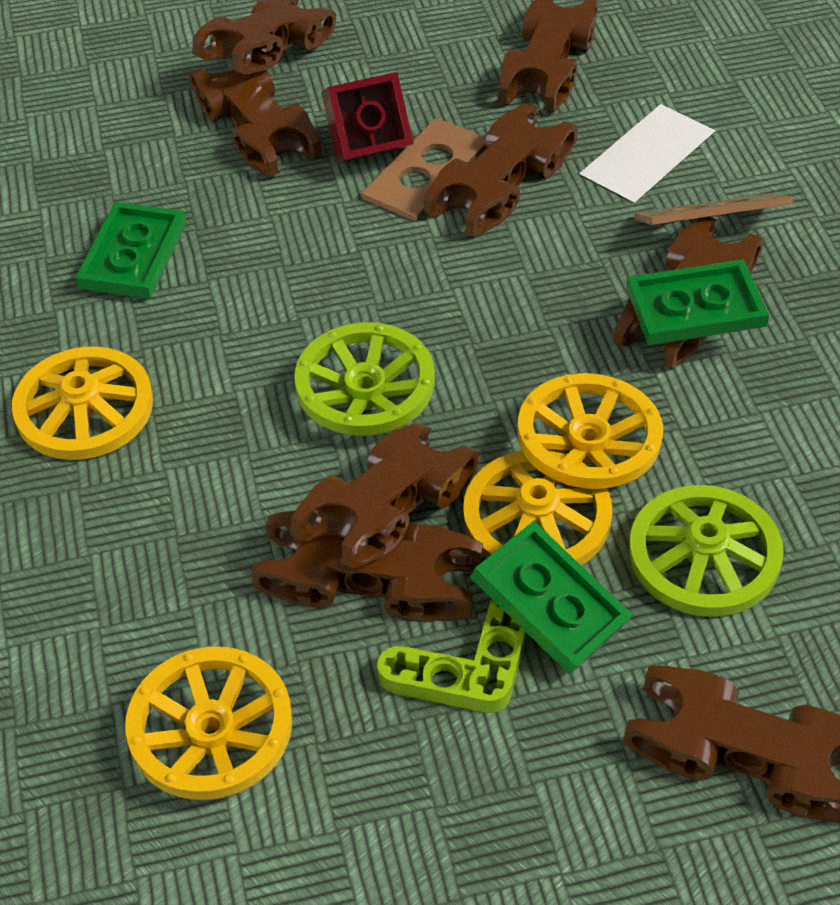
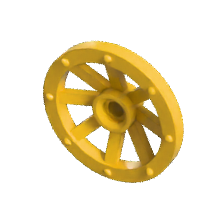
[12,347,153,460]
[517,373,663,489]
[463,450,612,566]
[125,646,292,800]

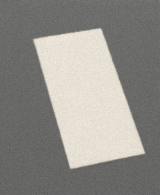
[579,104,716,203]

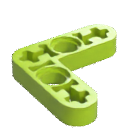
[377,599,527,713]

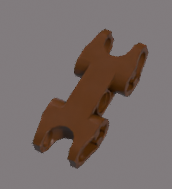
[192,0,336,75]
[498,0,598,112]
[188,60,322,177]
[424,103,578,236]
[614,216,764,369]
[290,423,479,568]
[251,511,483,623]
[623,665,840,822]

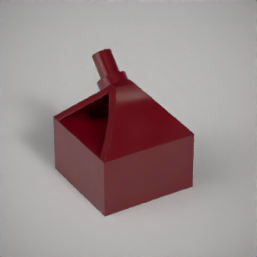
[321,72,414,163]

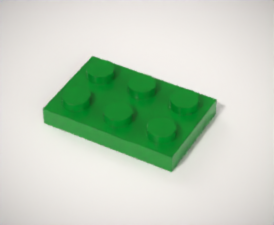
[75,202,187,299]
[626,259,769,345]
[470,521,633,675]

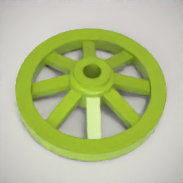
[294,322,435,436]
[629,485,783,617]

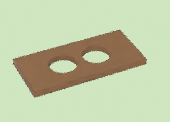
[361,118,486,222]
[634,193,793,225]

